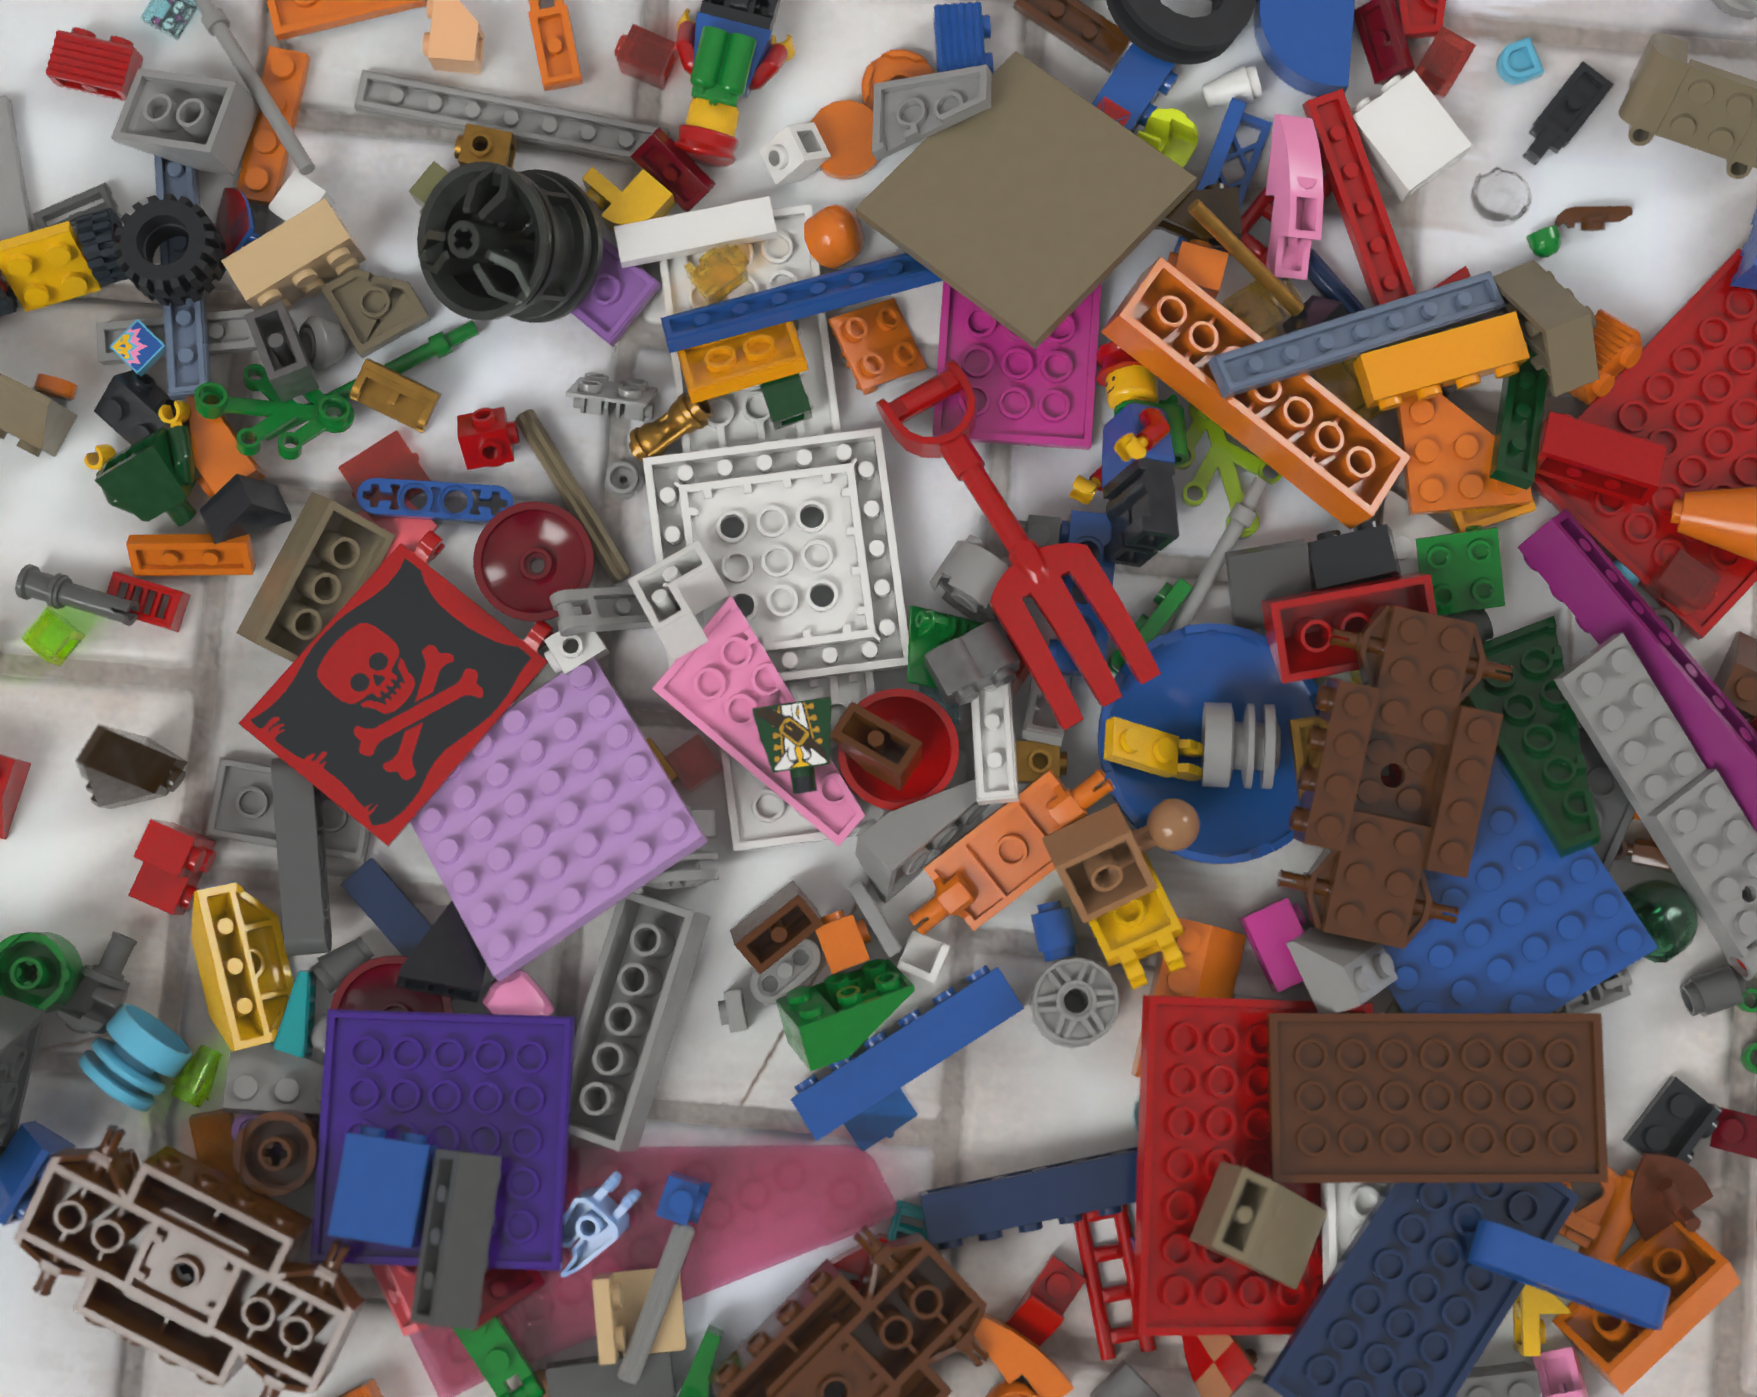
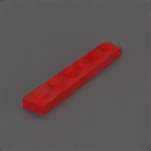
[1302,89,1416,307]

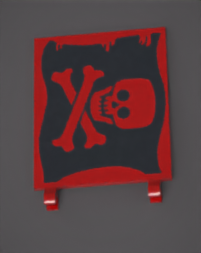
[238,530,554,847]

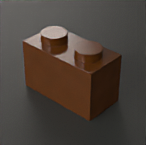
[730,880,824,975]

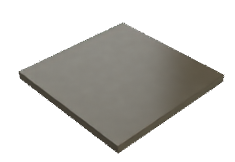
[855,51,1197,350]

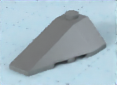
[855,779,991,903]

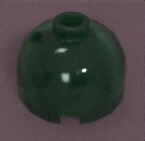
[1622,880,1698,963]

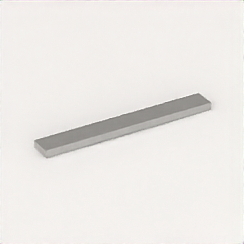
[354,70,670,166]

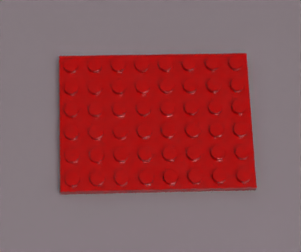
[1531,248,1757,640]
[1132,995,1373,1336]

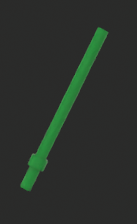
[266,320,479,441]

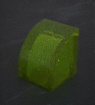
[21,606,86,666]

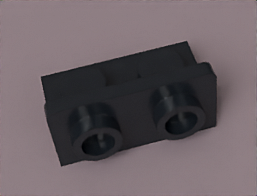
[1622,1076,1722,1164]

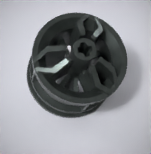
[417,162,603,323]

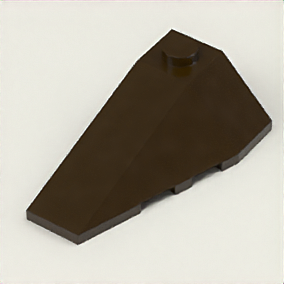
[75,724,188,809]

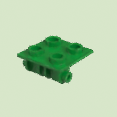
[1415,525,1505,615]
[907,605,985,689]

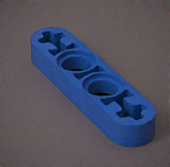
[356,478,514,523]

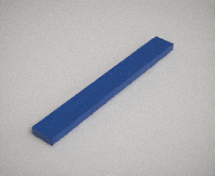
[661,253,943,353]

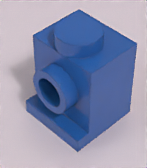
[655,1171,711,1226]

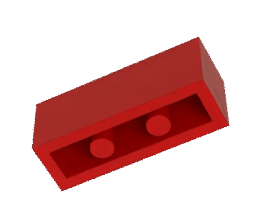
[1535,411,1667,506]

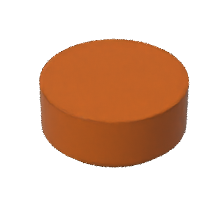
[34,374,78,401]

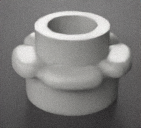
[604,461,643,499]

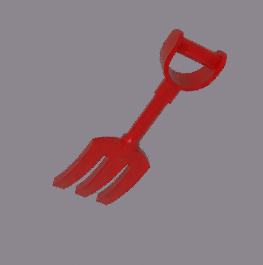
[876,359,1161,730]

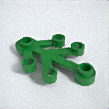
[194,364,354,460]

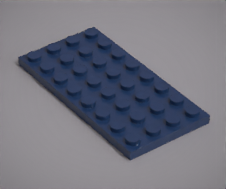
[1262,1182,1581,1397]

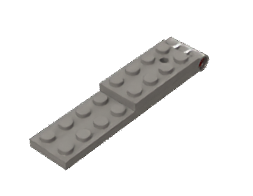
[1554,633,1757,981]

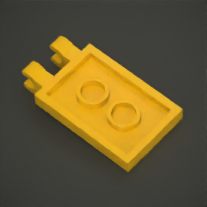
[1088,828,1186,990]

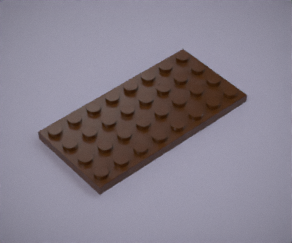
[1267,1013,1608,1183]

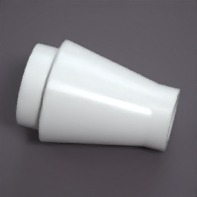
[1202,65,1263,108]

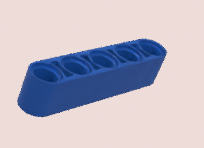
[1467,1220,1671,1330]

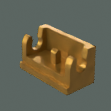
[349,358,442,433]

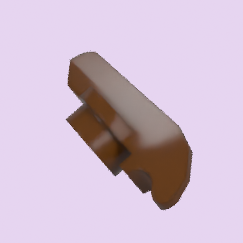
[1554,206,1633,231]

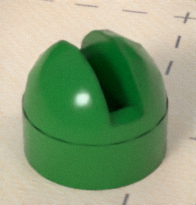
[1526,225,1561,258]

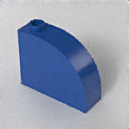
[1254,0,1355,97]

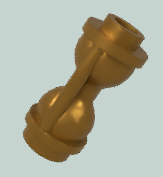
[629,392,713,462]

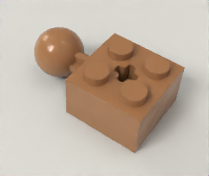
[1042,799,1200,924]

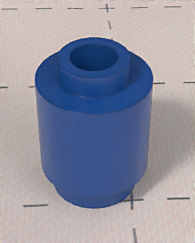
[1031,900,1078,962]

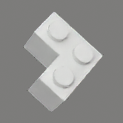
[627,540,729,661]

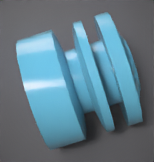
[78,1003,193,1112]

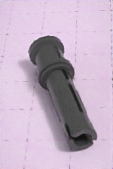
[15,564,139,626]

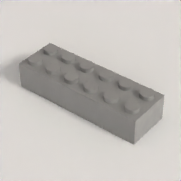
[569,892,711,1152]

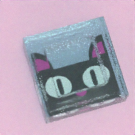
[141,0,198,40]

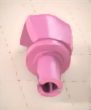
[481,969,556,1016]

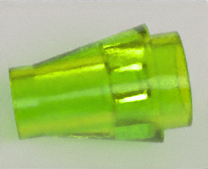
[170,1045,223,1108]

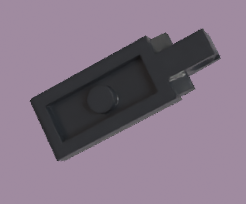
[1522,61,1614,166]

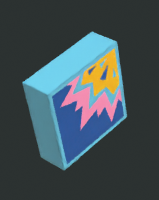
[109,318,166,377]

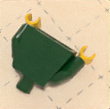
[84,400,197,527]

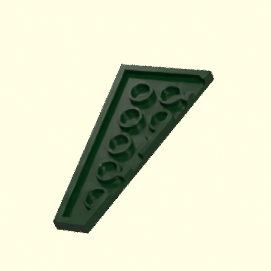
[1464,616,1601,858]

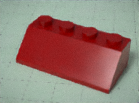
[1261,572,1437,684]

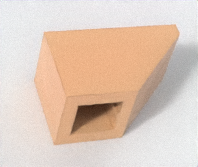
[423,0,485,74]

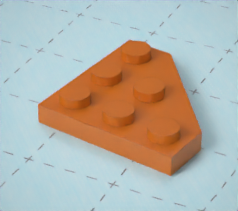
[1396,394,1532,516]

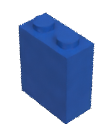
[328,1126,438,1248]

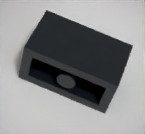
[1307,521,1401,590]

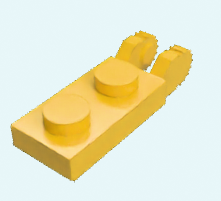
[1104,717,1204,781]

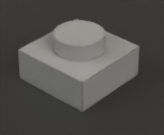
[718,989,749,1033]

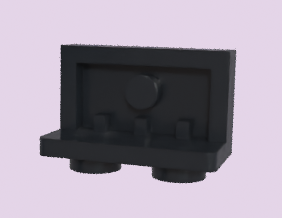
[94,370,190,445]

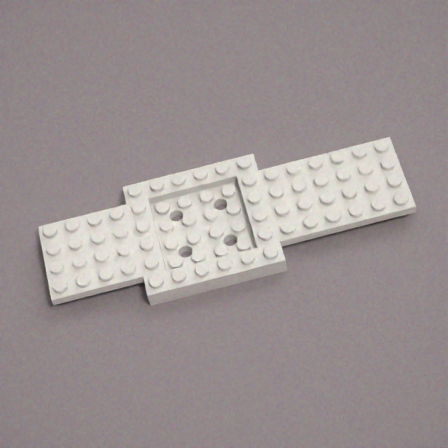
[643,204,909,852]

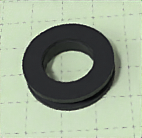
[1106,0,1256,65]

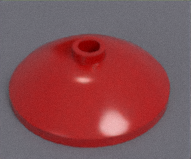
[837,688,959,810]

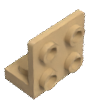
[592,1267,687,1365]

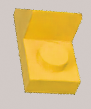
[1512,1285,1571,1356]

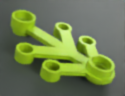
[1174,403,1282,539]

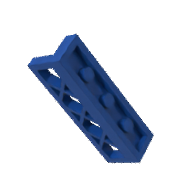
[1173,98,1272,253]

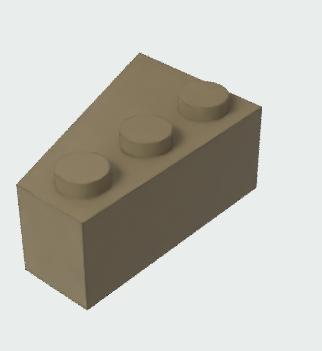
[1493,260,1599,397]

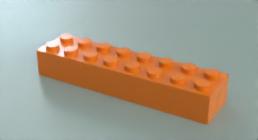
[1101,256,1411,529]

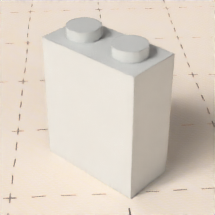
[1351,71,1472,202]

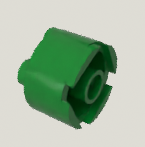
[0,932,85,1013]

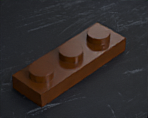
[1013,0,1131,73]

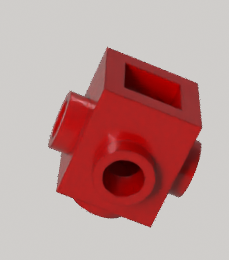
[457,407,520,470]

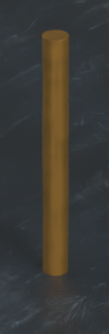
[1187,199,1304,316]

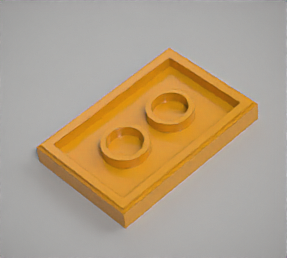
[677,321,809,404]

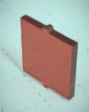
[338,430,430,522]

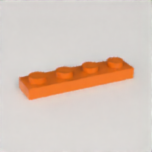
[237,46,311,206]

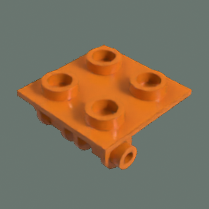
[828,298,927,395]

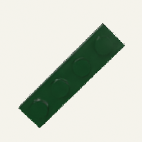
[1489,344,1548,490]

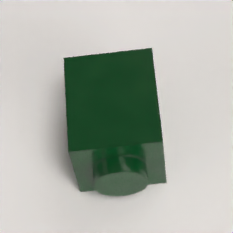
[759,373,812,430]

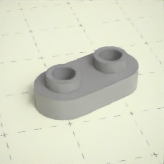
[749,938,821,1005]

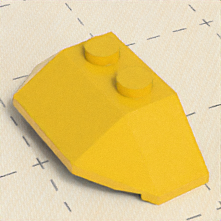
[191,882,294,1052]

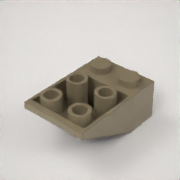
[1189,1162,1326,1290]

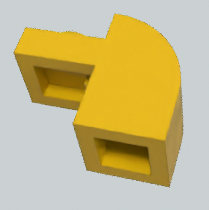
[582,167,676,232]

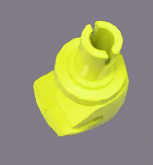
[1137,108,1199,167]

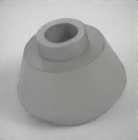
[299,316,349,371]

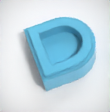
[1496,37,1544,85]

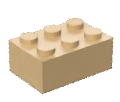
[221,198,366,312]

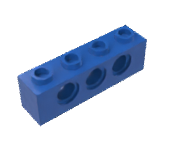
[1048,510,1115,676]

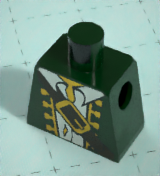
[752,697,831,794]

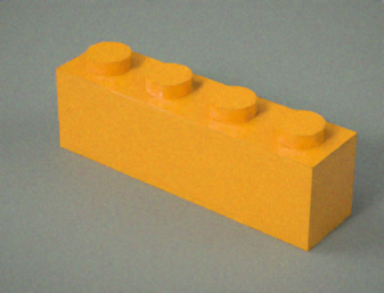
[1353,311,1530,411]

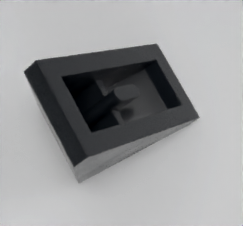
[200,474,292,544]

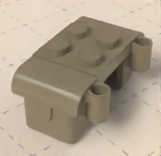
[1618,32,1757,179]

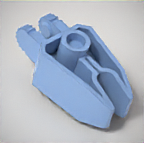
[560,1171,642,1277]

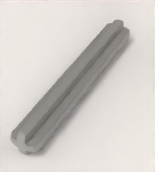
[617,1223,695,1384]

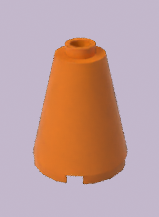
[1670,487,1757,562]

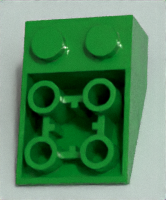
[776,959,915,1072]

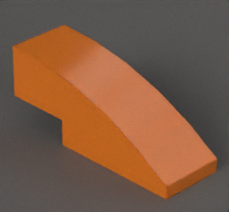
[974,1312,1074,1397]

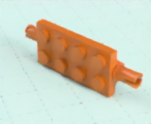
[908,768,1115,936]

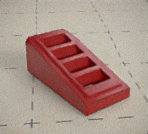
[106,571,191,633]

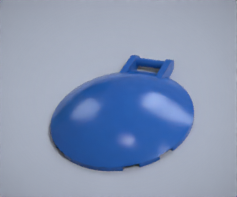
[1098,623,1320,864]

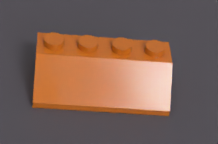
[1131,917,1247,1077]
[1552,1220,1741,1395]

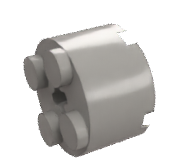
[930,535,1012,622]

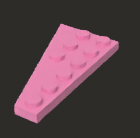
[652,596,865,846]

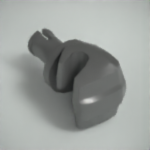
[57,932,138,1034]

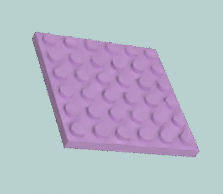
[410,658,708,981]

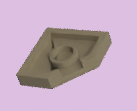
[321,268,431,358]

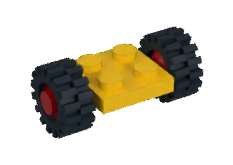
[0,208,128,317]

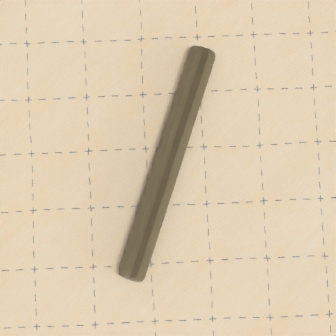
[515,409,631,584]

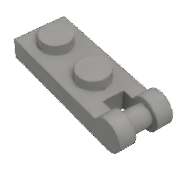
[550,586,653,637]

